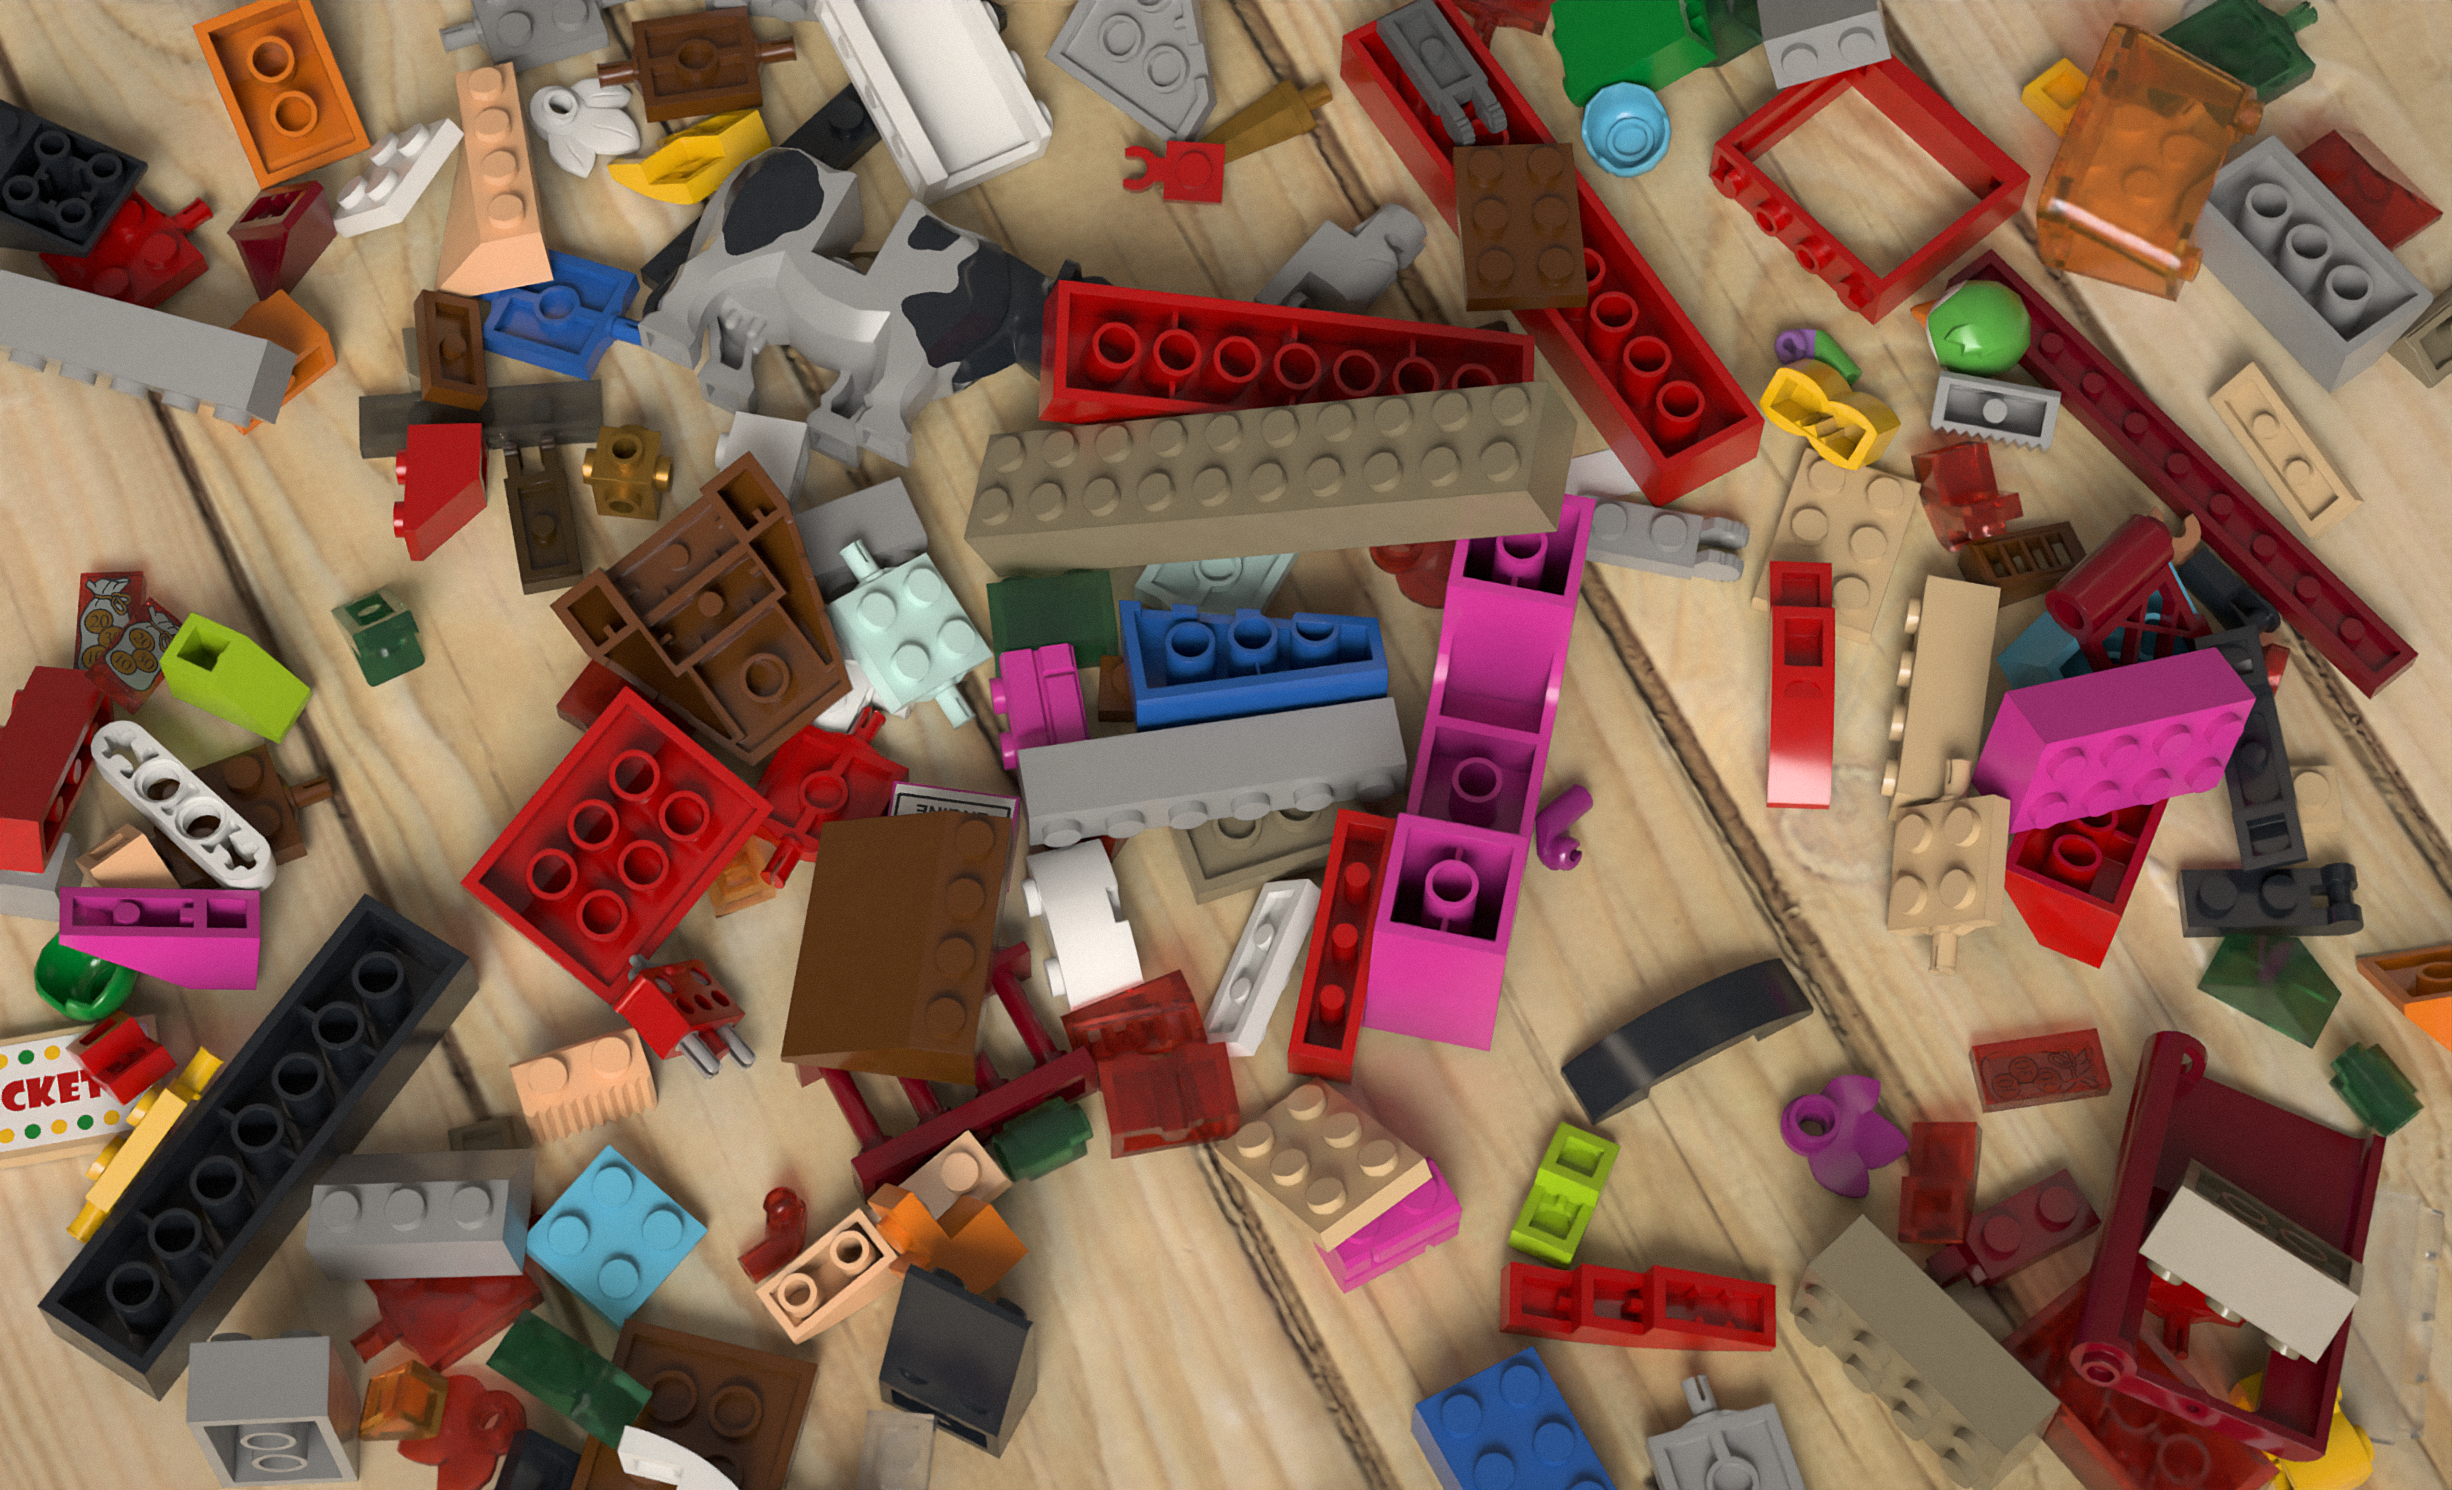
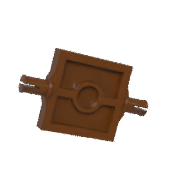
[596,6,797,123]
[147,744,334,890]

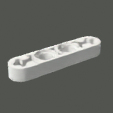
[91,720,277,893]

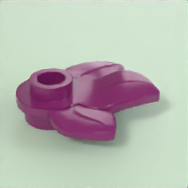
[1780,1075,1909,1199]

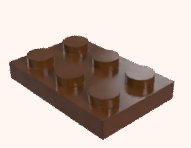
[1452,143,1588,312]

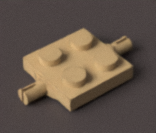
[1887,759,2011,976]

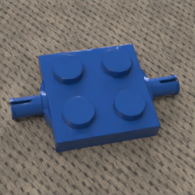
[471,249,645,381]

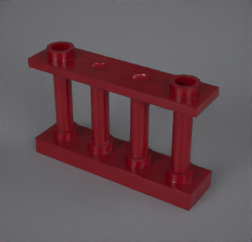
[794,940,1097,1205]

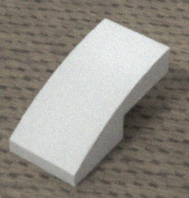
[618,1425,739,1490]

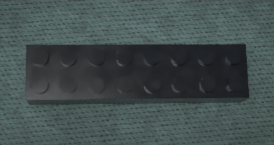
[37,893,480,1402]

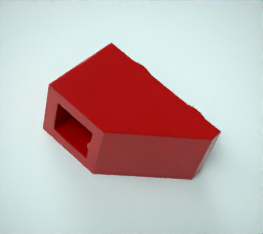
[393,423,489,561]

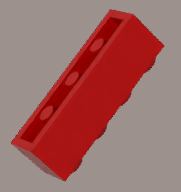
[0,666,115,874]
[1287,808,1397,1085]

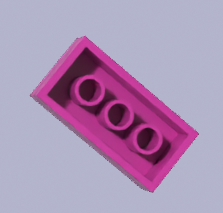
[1971,647,2256,834]

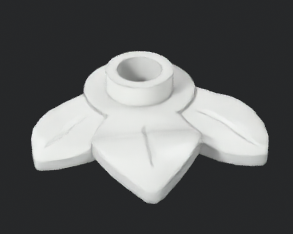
[528,78,641,178]

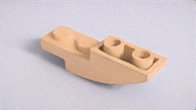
[756,1130,1013,1345]

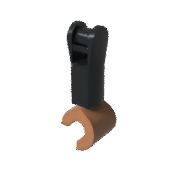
[2148,506,2281,635]

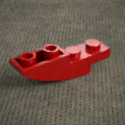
[1766,561,1835,810]

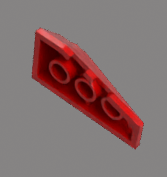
[2004,798,2169,969]

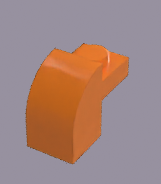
[867,1183,1029,1295]

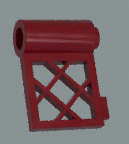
[2045,514,2213,673]

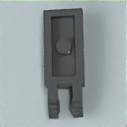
[1376,0,1508,147]

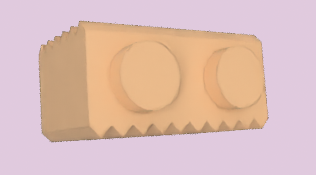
[509,1025,658,1147]

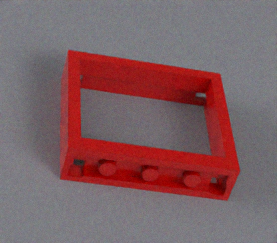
[1708,53,2031,325]

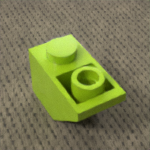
[159,611,313,744]

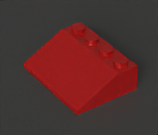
[460,686,775,1006]

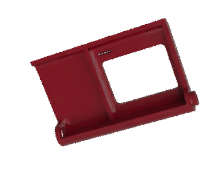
[2069,1031,2387,1462]

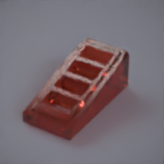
[1060,969,1208,1066]

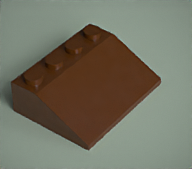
[781,810,1013,1086]

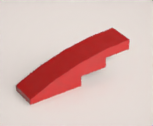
[1499,1261,1776,1352]

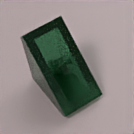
[2197,934,2342,1049]

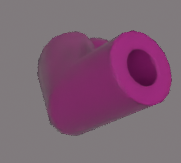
[1535,784,1593,871]

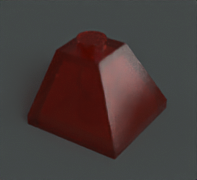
[2295,129,2443,252]

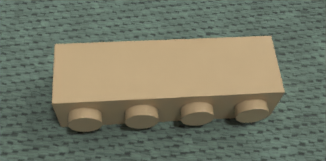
[1880,575,2001,821]

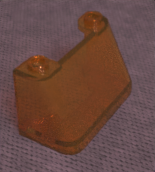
[2036,21,2264,302]

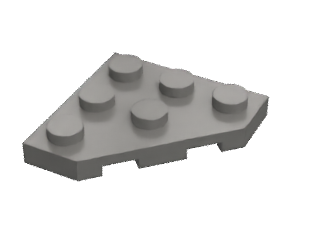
[1045,0,1217,142]

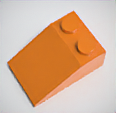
[192,0,372,190]

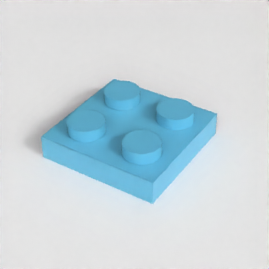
[525,1144,708,1333]

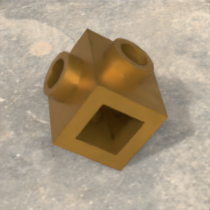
[583,424,674,521]

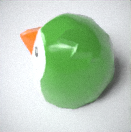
[1910,280,2031,379]

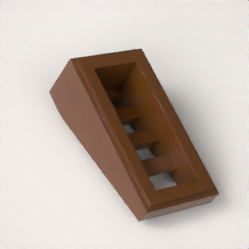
[1957,521,2087,609]

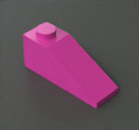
[59,887,260,990]

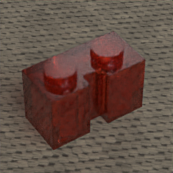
[1097,1040,1240,1159]

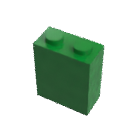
[1550,0,1718,109]

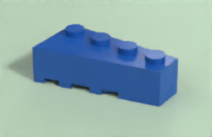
[1119,600,1388,733]

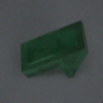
[330,585,425,687]

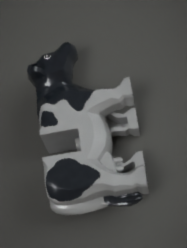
[637,146,1114,468]

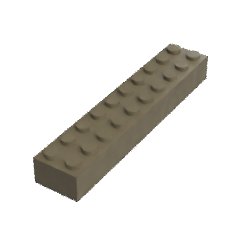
[964,380,1578,577]

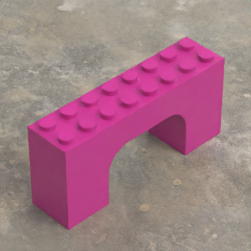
[1363,493,1596,1052]

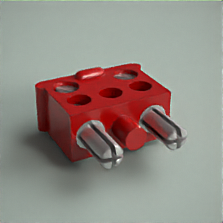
[613,954,757,1080]

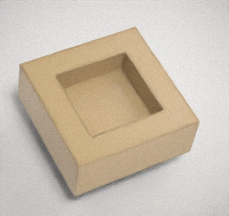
[2290,766,2344,834]

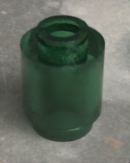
[2328,1041,2425,1138]
[991,1096,1093,1183]

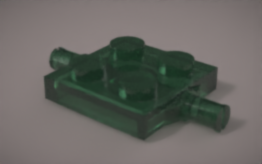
[2148,0,2318,131]

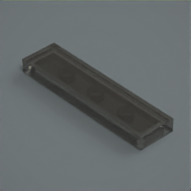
[359,379,605,459]

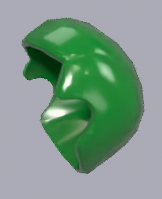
[33,931,139,1022]

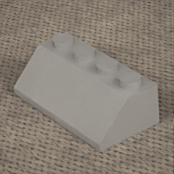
[2171,134,2435,394]

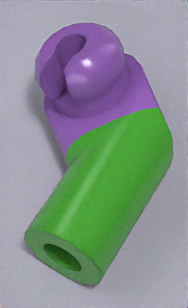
[1774,329,1862,387]

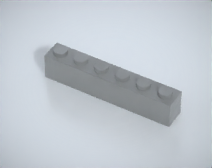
[0,269,297,428]
[1017,697,1407,847]

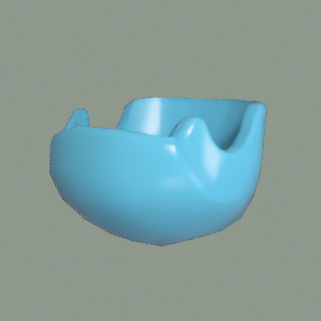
[1581,81,1672,178]

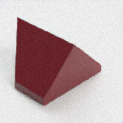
[227,180,337,301]

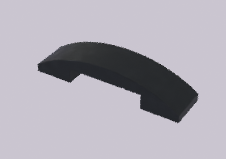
[2194,624,2309,875]
[1560,958,1814,1126]

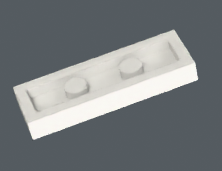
[1194,879,1321,1058]

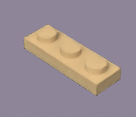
[2208,361,2365,540]

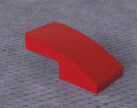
[65,1009,178,1106]

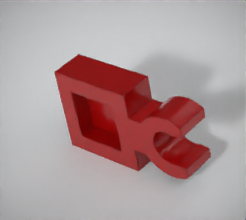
[1122,141,1226,206]

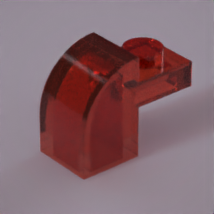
[1911,441,2024,552]

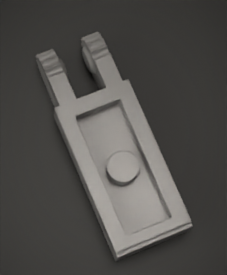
[1583,494,1750,583]

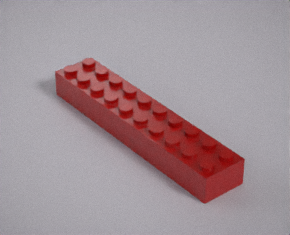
[1340,0,1765,508]

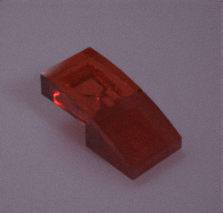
[1897,1122,1983,1244]

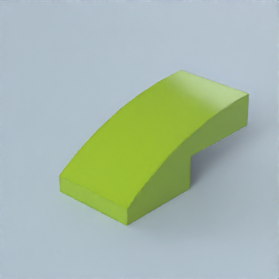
[1508,1121,1621,1270]

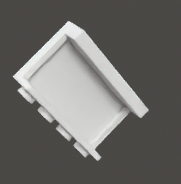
[814,0,1053,206]

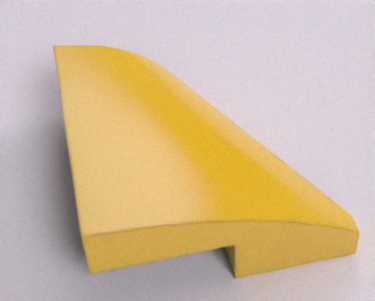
[607,109,773,205]

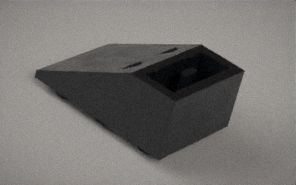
[0,99,149,259]
[878,1264,1037,1459]

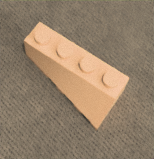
[434,62,554,298]

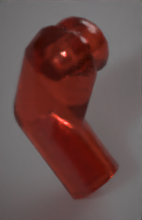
[737,1187,808,1285]

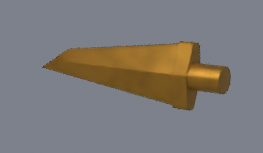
[1157,79,1333,191]

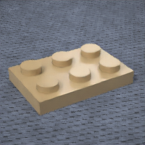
[1751,448,1922,646]
[1214,1076,1432,1253]

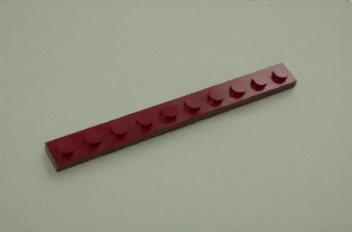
[1945,249,2419,700]

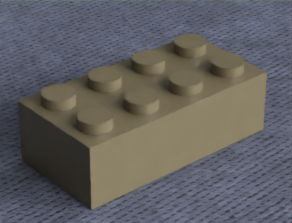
[1790,1214,2061,1490]

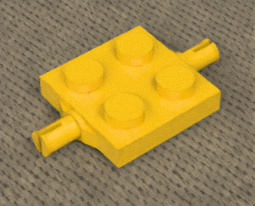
[66,1045,224,1244]

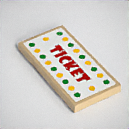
[0,1013,171,1170]

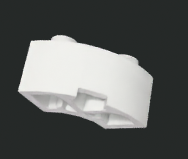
[1020,838,1147,1016]

